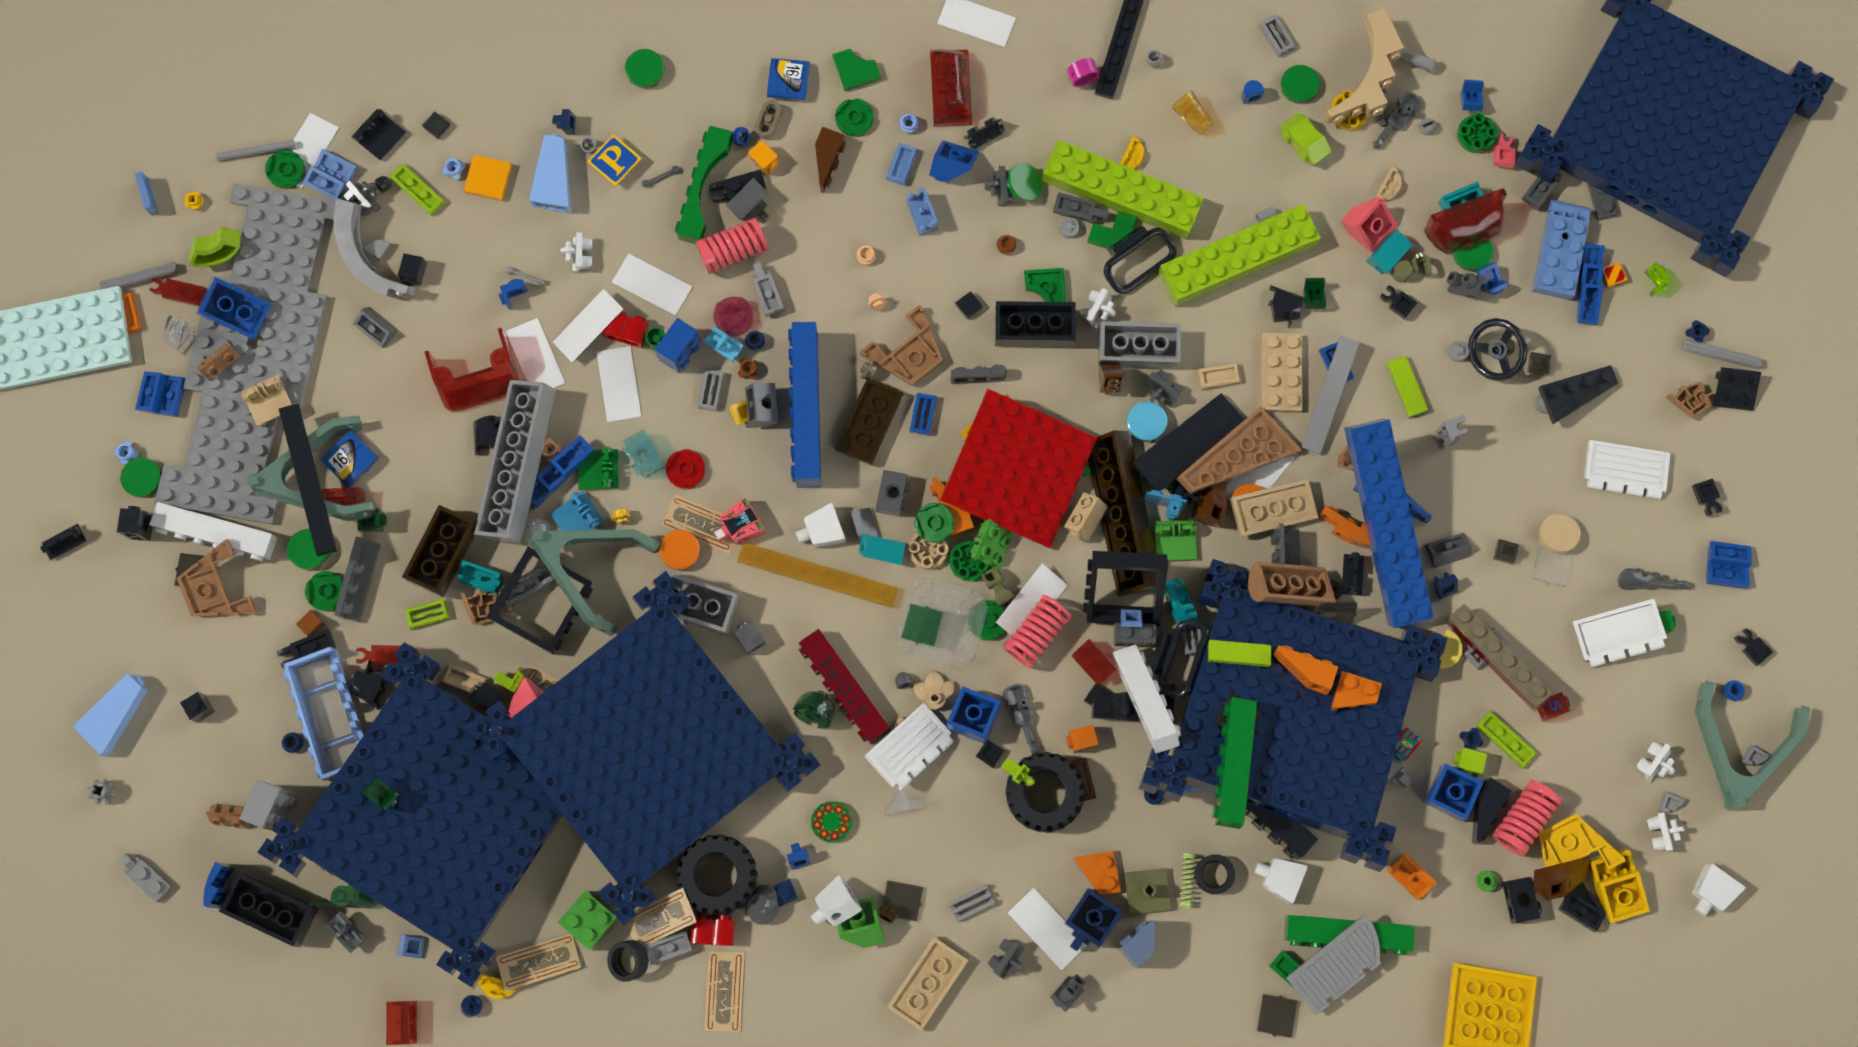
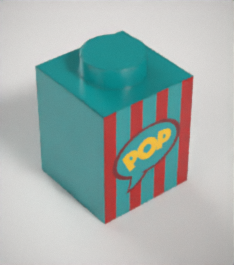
[1394,727,1423,761]

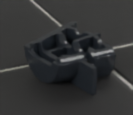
[1268,285,1302,328]
[473,415,500,456]
[350,660,386,710]

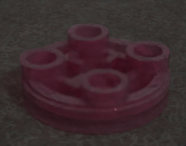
[714,297,754,336]

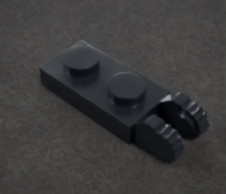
[709,169,766,202]
[277,629,337,668]

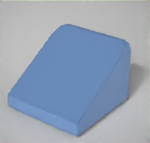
[1120,609,1142,627]
[397,934,425,959]

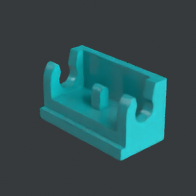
[1438,181,1485,221]
[1366,230,1413,274]
[859,534,906,565]
[457,560,505,594]
[1164,578,1197,623]

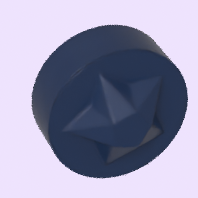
[460,995,483,1018]

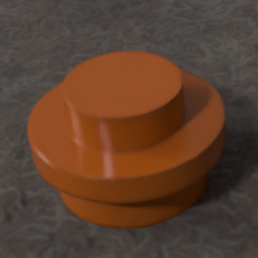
[997,235,1016,255]

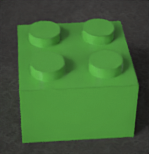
[558,890,619,950]

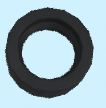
[1195,855,1235,894]
[607,940,649,982]

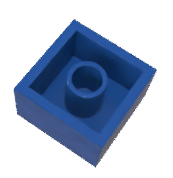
[654,318,701,373]
[947,686,1002,745]
[1424,764,1483,821]

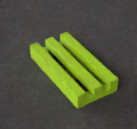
[404,598,450,630]

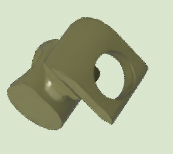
[1392,253,1432,282]
[981,566,1016,607]

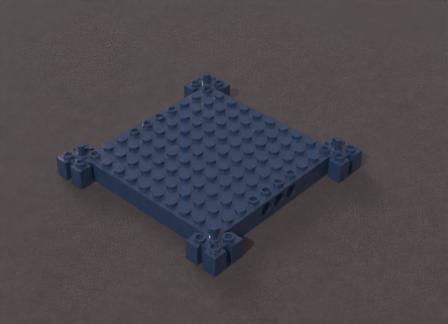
[1515,0,1834,278]
[1138,559,1448,872]
[466,571,821,925]
[257,642,563,989]

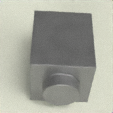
[734,621,766,654]

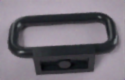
[1103,226,1177,294]
[1150,619,1210,699]

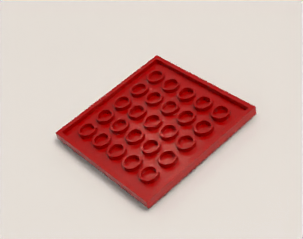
[939,389,1097,549]

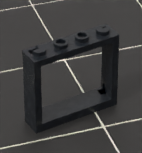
[486,546,594,654]
[1083,551,1168,626]

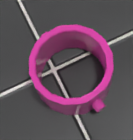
[1067,58,1099,87]

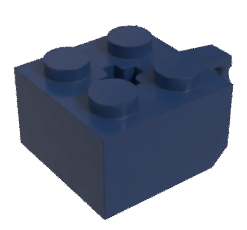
[1064,888,1123,952]

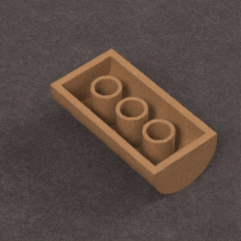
[1248,562,1336,607]

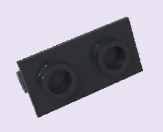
[963,117,1005,149]
[40,523,87,560]
[1342,552,1364,596]

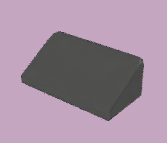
[726,178,768,221]
[353,307,398,348]
[850,508,879,543]
[1425,533,1472,568]

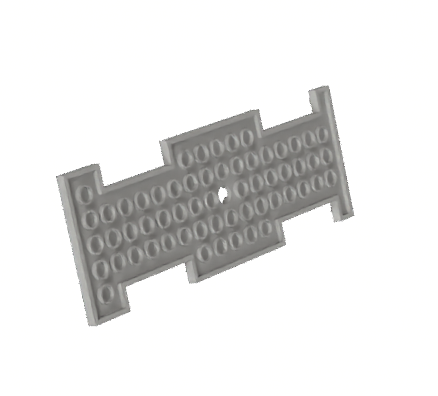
[154,184,336,525]

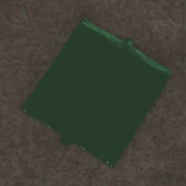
[901,604,943,647]

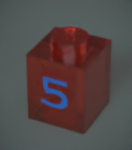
[1537,692,1570,722]

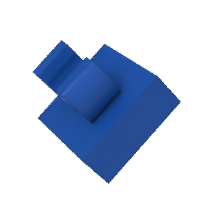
[787,843,812,870]

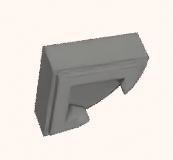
[363,240,392,261]
[1740,745,1770,766]
[1657,792,1685,813]

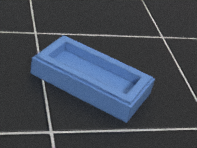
[886,143,918,186]
[135,171,158,215]

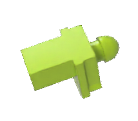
[493,666,525,692]
[1001,757,1035,786]

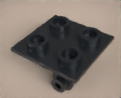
[351,109,406,161]
[1713,367,1762,411]

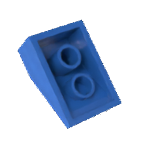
[196,277,271,340]

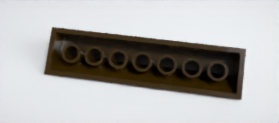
[1088,430,1157,597]

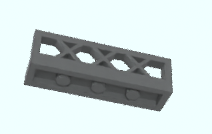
[334,536,381,623]

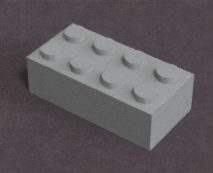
[1099,321,1181,369]
[658,570,740,636]

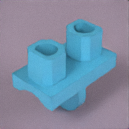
[703,326,744,363]

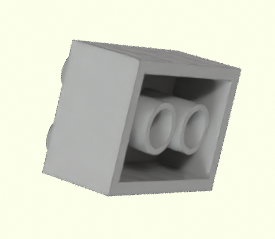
[239,780,297,831]

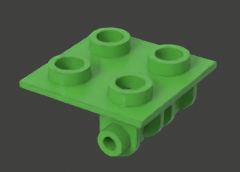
[970,519,1013,570]
[1154,520,1197,561]

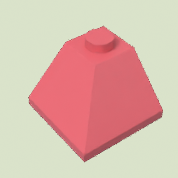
[1341,197,1398,253]

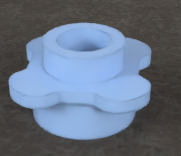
[442,158,465,180]
[114,441,139,465]

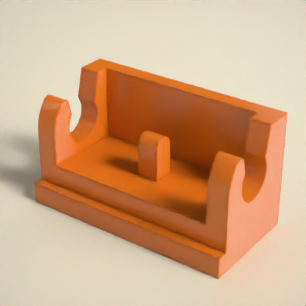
[1387,853,1437,900]

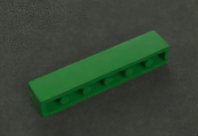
[1212,697,1257,829]
[1284,915,1415,955]

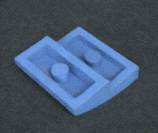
[303,149,358,200]

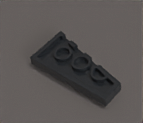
[1538,365,1618,425]
[1091,684,1175,723]

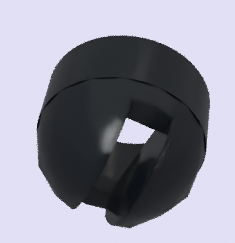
[374,176,391,193]

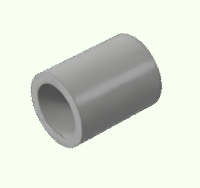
[1255,207,1277,223]

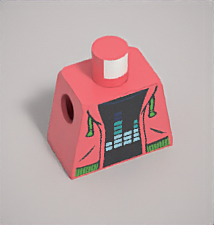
[714,497,765,544]

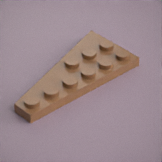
[1177,406,1302,494]

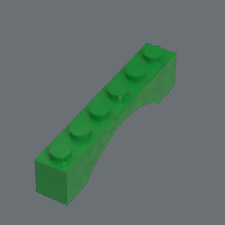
[675,125,733,244]

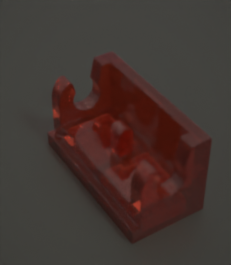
[322,487,365,506]
[1071,639,1116,686]
[386,1001,417,1045]

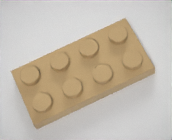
[1261,333,1302,413]
[1230,479,1318,537]
[887,937,969,1031]

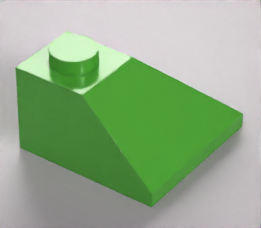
[837,897,885,948]

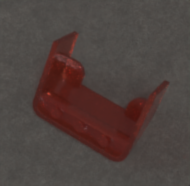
[424,328,520,412]

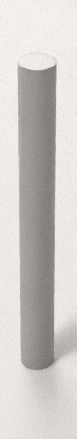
[216,140,296,161]

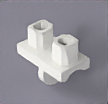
[560,232,592,273]
[1080,288,1116,329]
[1637,742,1675,782]
[1647,813,1685,851]

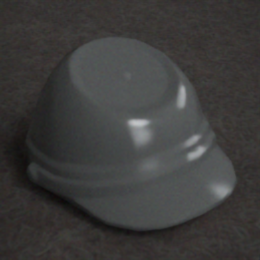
[746,884,779,925]

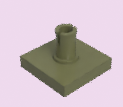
[1124,868,1171,915]

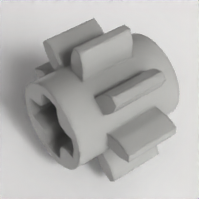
[87,778,115,804]

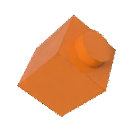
[1066,725,1099,753]

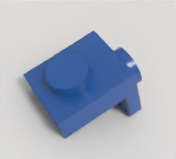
[1460,80,1484,111]
[1476,262,1509,295]
[499,279,528,309]

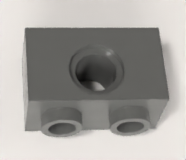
[745,382,780,427]
[876,470,911,517]

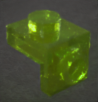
[1644,262,1672,297]

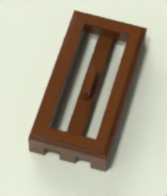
[1071,758,1097,801]

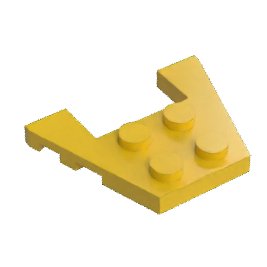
[1539,814,1626,869]

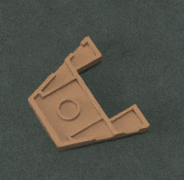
[860,305,943,386]
[176,539,258,616]

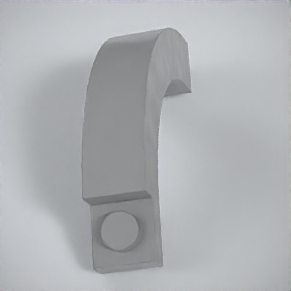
[334,198,416,298]

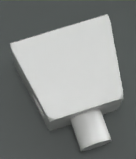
[795,503,846,548]
[1254,858,1308,904]
[1692,863,1746,917]
[810,875,862,926]

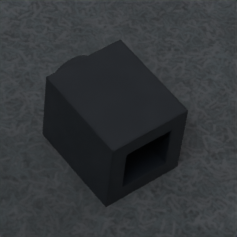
[398,253,427,286]
[470,682,505,709]
[180,692,215,723]

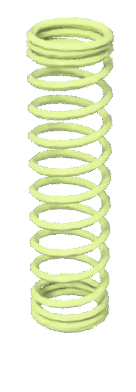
[1179,853,1196,908]

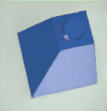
[929,140,980,182]

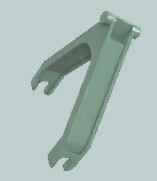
[248,416,376,521]
[529,529,660,636]
[1695,680,1810,811]

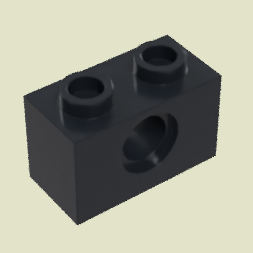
[117,506,153,541]
[1502,877,1542,924]

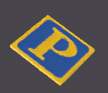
[587,134,642,187]

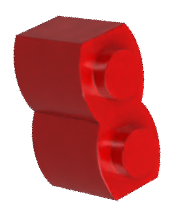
[603,311,649,348]
[690,914,735,946]

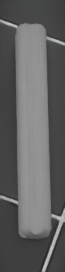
[99,262,178,289]
[1682,339,1762,369]

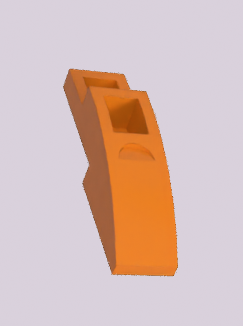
[1319,506,1371,549]

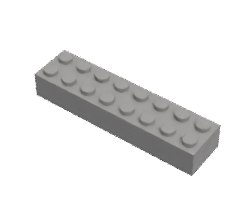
[474,380,556,544]

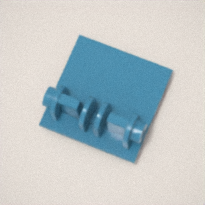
[550,490,606,545]
[1144,490,1187,521]

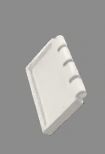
[1584,440,1670,500]
[1573,599,1667,667]
[864,703,953,790]

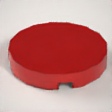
[665,449,706,489]

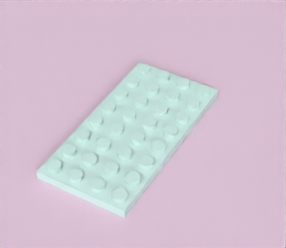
[0,286,132,391]

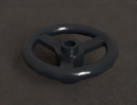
[1468,318,1528,381]

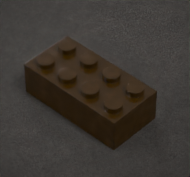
[402,505,477,598]

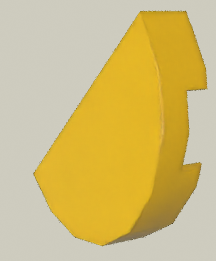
[1120,135,1145,170]
[479,974,518,999]

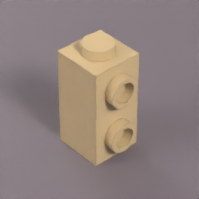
[1064,493,1108,541]

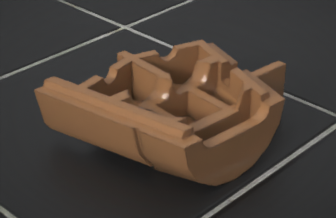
[1666,382,1714,418]
[460,590,508,625]

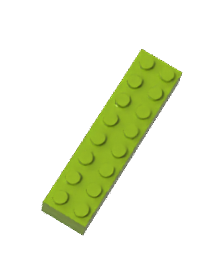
[1042,139,1204,240]
[1158,204,1321,307]

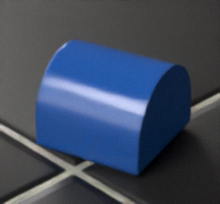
[1241,80,1264,104]

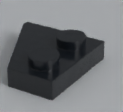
[1558,882,1606,933]

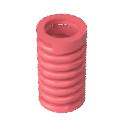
[696,218,769,274]
[1002,594,1072,669]
[1492,780,1562,857]

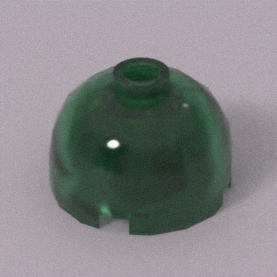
[793,690,835,729]

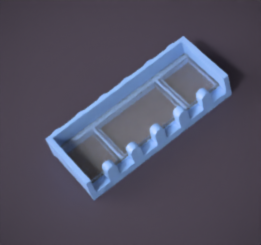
[284,647,364,781]

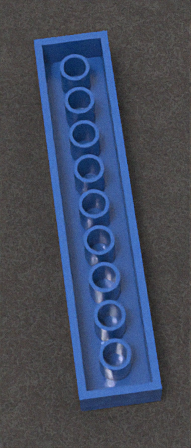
[1344,418,1434,628]

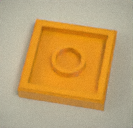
[463,155,512,201]

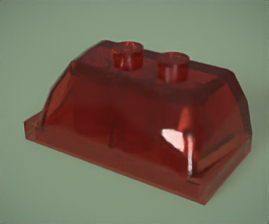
[930,49,972,127]
[1424,188,1507,254]

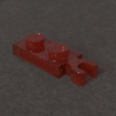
[149,278,207,307]
[356,645,413,667]

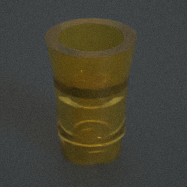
[1171,90,1214,135]

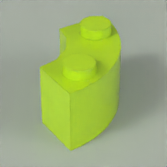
[1279,113,1332,165]
[189,226,240,267]

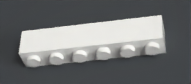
[149,502,278,562]
[1113,644,1181,754]

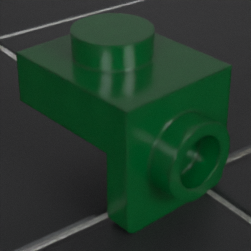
[1303,278,1326,309]
[357,508,387,532]
[362,776,399,811]

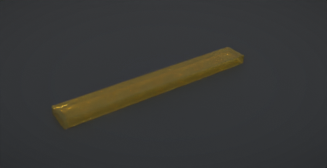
[737,542,898,608]

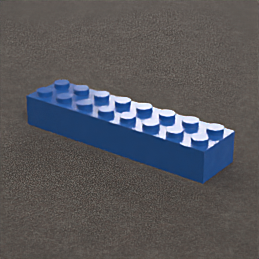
[788,322,821,488]

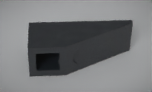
[1472,777,1512,844]

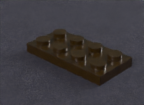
[835,378,904,466]

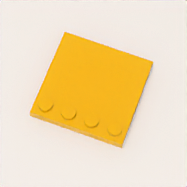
[1442,963,1537,1047]

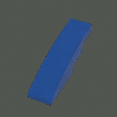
[1577,243,1605,325]
[530,435,594,508]

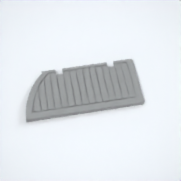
[1286,914,1381,1016]

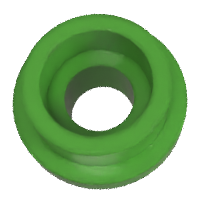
[1476,871,1498,892]

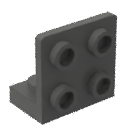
[1271,523,1300,565]

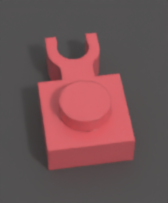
[1493,134,1516,169]

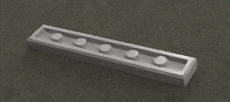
[1301,336,1360,455]

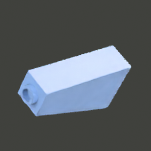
[529,134,571,214]
[73,673,148,757]

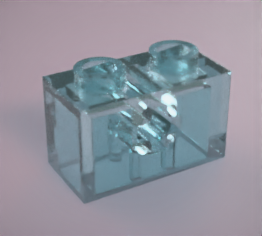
[623,429,665,479]

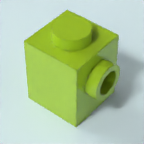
[1453,747,1487,776]

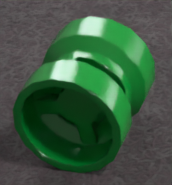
[645,327,665,351]

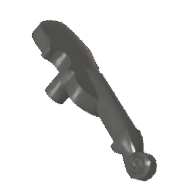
[1373,91,1422,149]
[1617,568,1690,590]
[1003,684,1039,754]

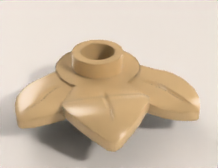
[913,671,954,710]

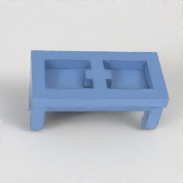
[906,187,938,236]

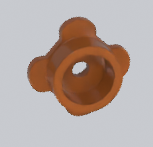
[738,359,759,379]

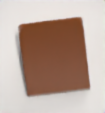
[296,610,325,637]

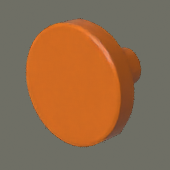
[659,530,700,571]

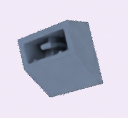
[1118,920,1155,968]

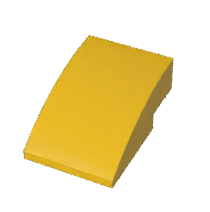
[1590,848,1650,923]

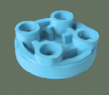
[1127,401,1167,443]

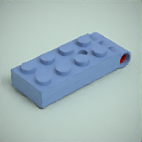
[1532,199,1591,300]

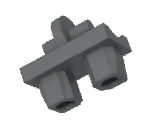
[984,166,1016,206]
[344,181,381,216]
[1446,271,1486,298]
[1144,370,1183,408]
[325,911,366,953]
[988,939,1025,980]
[1050,974,1085,1012]

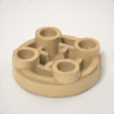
[1538,513,1581,554]
[908,533,949,570]

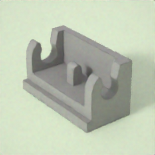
[1435,415,1468,450]

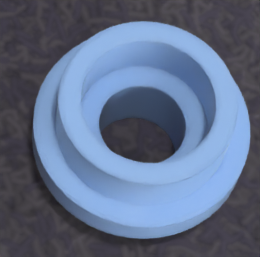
[899,114,919,133]

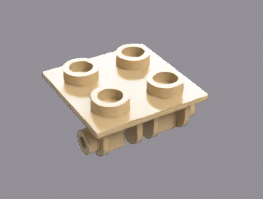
[241,374,292,427]

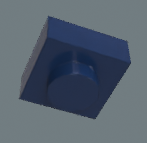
[773,879,798,907]

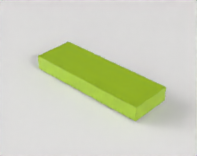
[389,163,445,216]
[1386,356,1428,418]
[1208,640,1271,667]
[1476,711,1537,768]

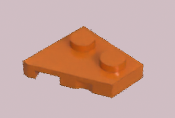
[1330,671,1382,711]
[1074,851,1121,896]

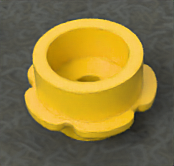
[184,191,203,210]
[612,509,631,524]

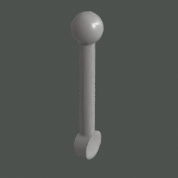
[506,267,545,285]

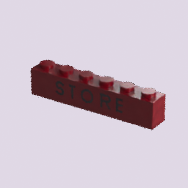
[798,628,890,744]

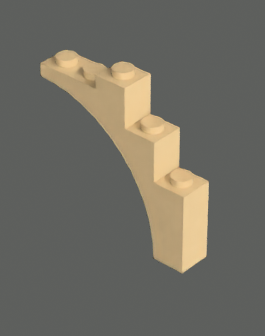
[1324,8,1404,124]

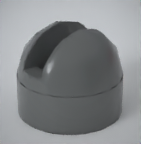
[895,672,913,689]

